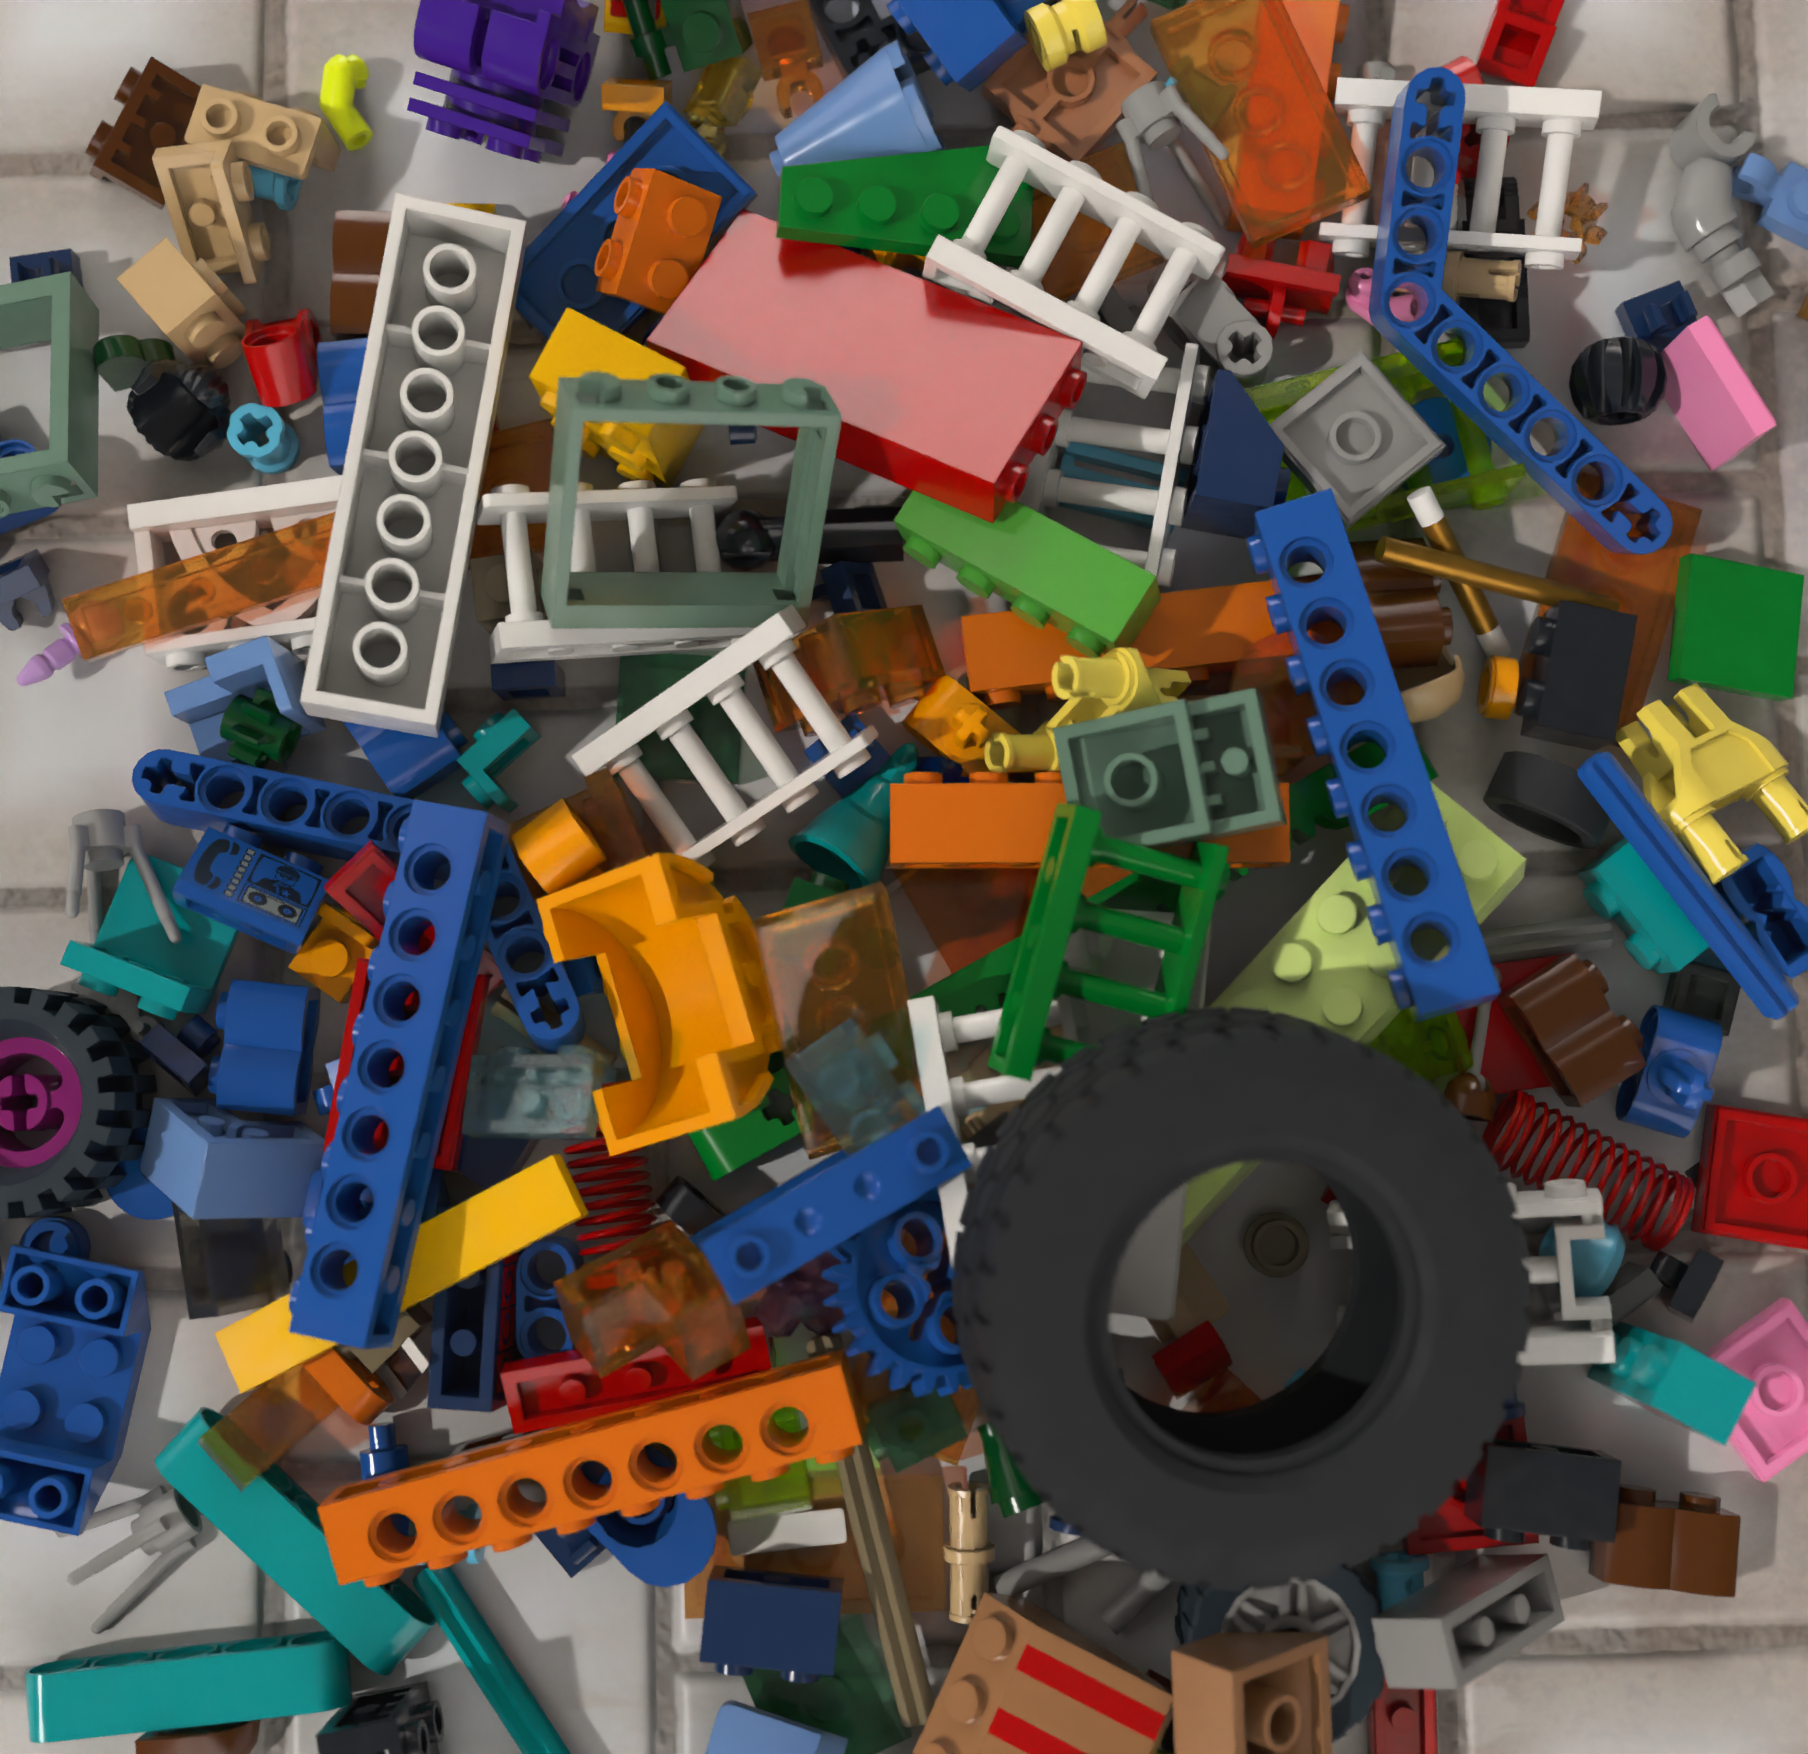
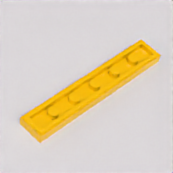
[214,1154,589,1394]

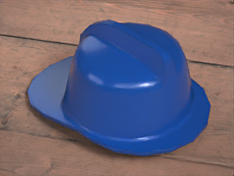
[581,1444,717,1587]

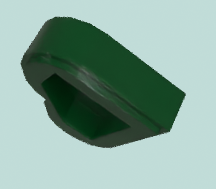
[92,335,176,392]

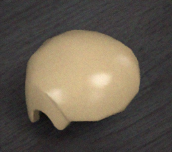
[1392,645,1465,723]

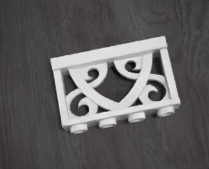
[127,475,342,672]

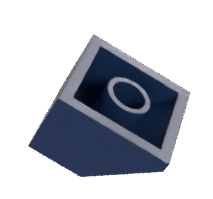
[1180,369,1291,539]

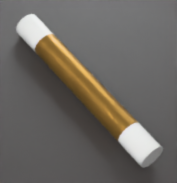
[1407,486,1512,658]

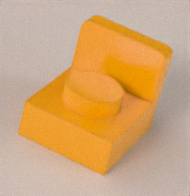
[288,901,380,1004]

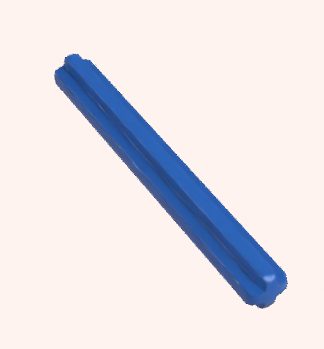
[1577,752,1799,1020]

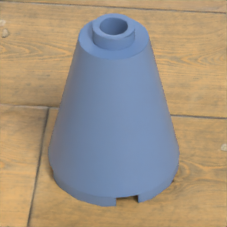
[769,40,947,178]

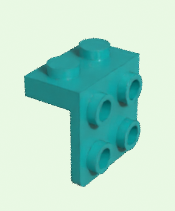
[60,854,240,1020]

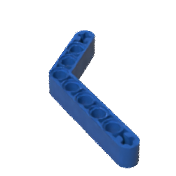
[1368,67,1673,555]
[132,749,586,1056]

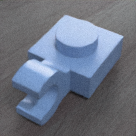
[1732,153,1808,250]

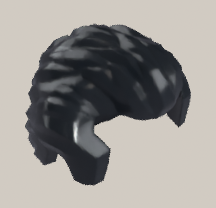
[126,359,231,461]

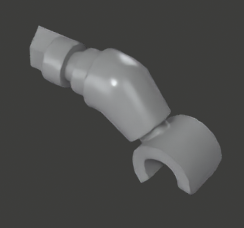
[1670,93,1775,318]

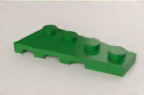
[776,145,1033,268]

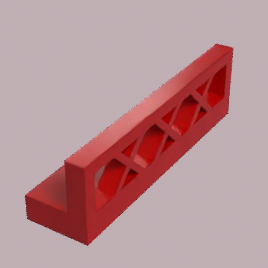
[500,1315,776,1435]

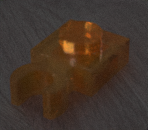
[747,0,824,119]

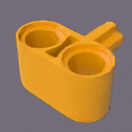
[901,673,1020,782]
[511,797,607,894]

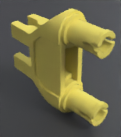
[984,648,1192,774]
[1615,683,1808,885]

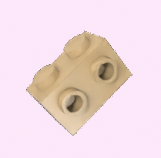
[116,237,248,369]

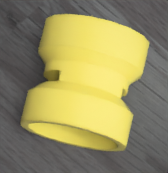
[1024,0,1107,72]

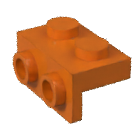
[594,168,722,315]

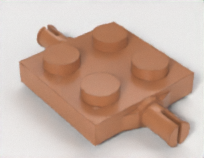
[983,0,1158,163]

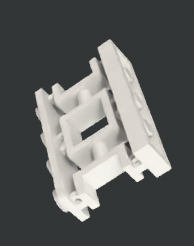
[1327,1179,1616,1365]

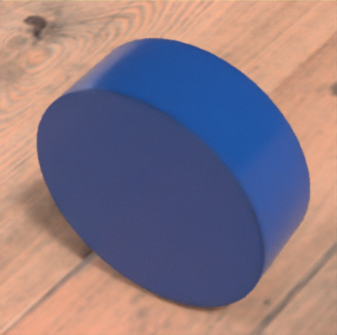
[19,1216,91,1259]

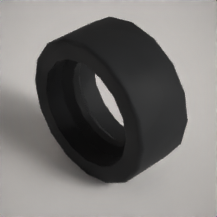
[1483,751,1610,849]

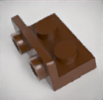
[85,56,201,210]

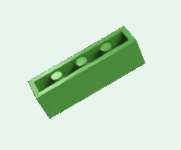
[893,491,1161,658]

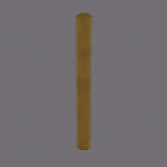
[1375,536,1620,611]

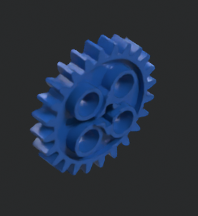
[822,1186,973,1397]

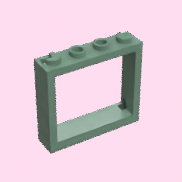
[0,271,99,519]
[541,371,842,629]

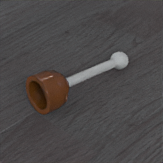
[1443,965,1502,1122]

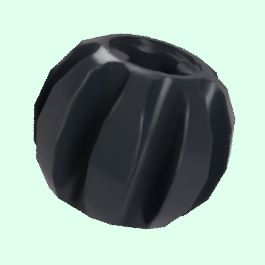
[1569,336,1668,426]

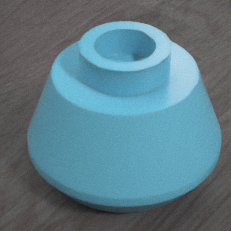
[1539,1217,1625,1297]

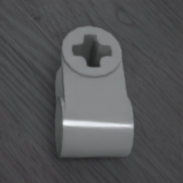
[1162,273,1273,394]

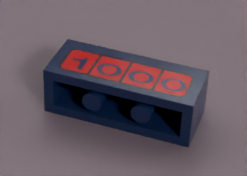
[427,1202,525,1413]

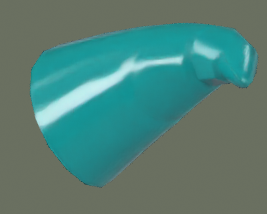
[788,743,919,900]

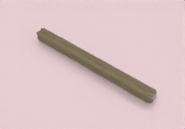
[806,1332,934,1727]

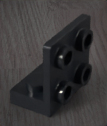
[316,1681,444,1754]

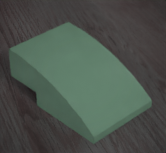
[1052,688,1287,850]

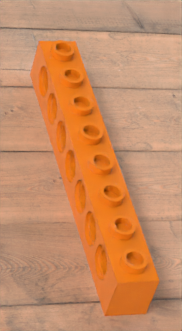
[317,1349,866,1587]

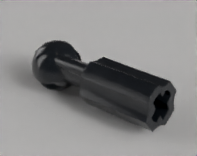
[716,507,904,572]

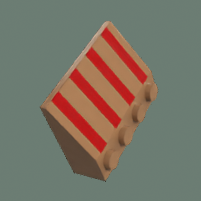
[912,1592,1173,1754]

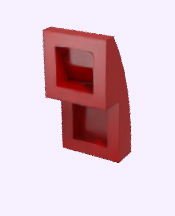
[1475,0,1565,87]
[1152,1320,1233,1400]

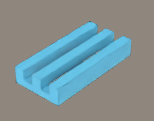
[1058,442,1189,534]

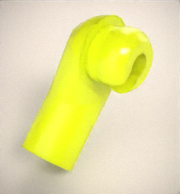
[319,54,373,151]

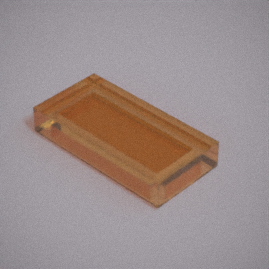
[197,1364,340,1492]

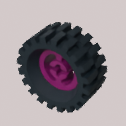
[0,986,157,1219]

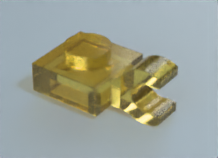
[684,57,763,160]

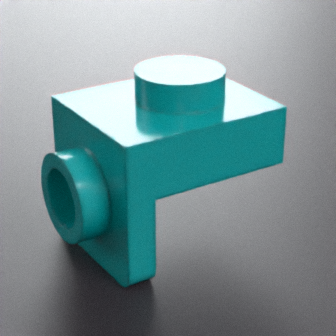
[457,708,542,814]

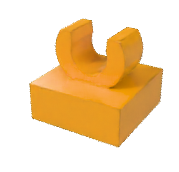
[601,77,672,141]

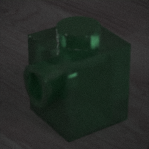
[864,1381,968,1473]

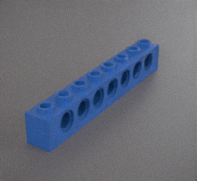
[1246,488,1501,1023]
[288,799,511,1349]

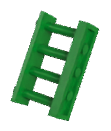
[987,803,1230,1082]

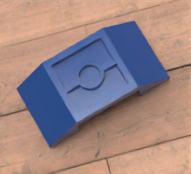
[0,1244,151,1536]

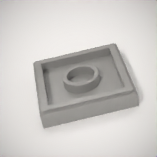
[1269,350,1446,530]

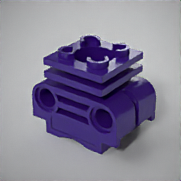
[407,0,601,164]

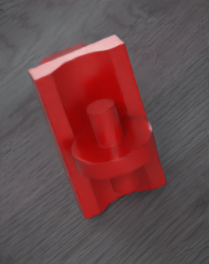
[1221,228,1342,340]

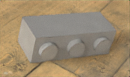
[1371,1554,1565,1690]

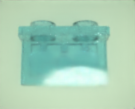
[784,1017,926,1157]
[462,1045,617,1139]

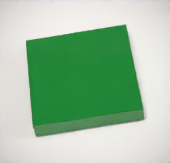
[1667,553,1804,702]

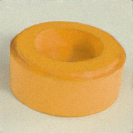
[1477,655,1519,721]

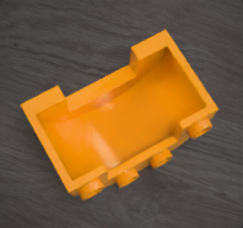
[536,853,782,1156]

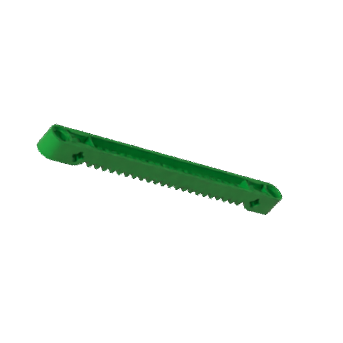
[687,734,1439,1182]

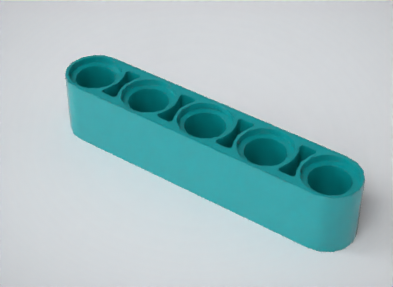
[154,1407,435,1676]
[25,1630,353,1743]

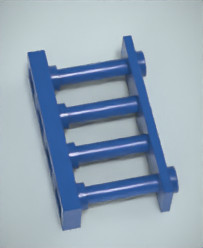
[681,1106,972,1305]

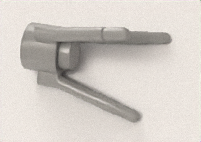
[1115,80,1229,227]
[65,809,182,944]
[55,1485,203,1634]

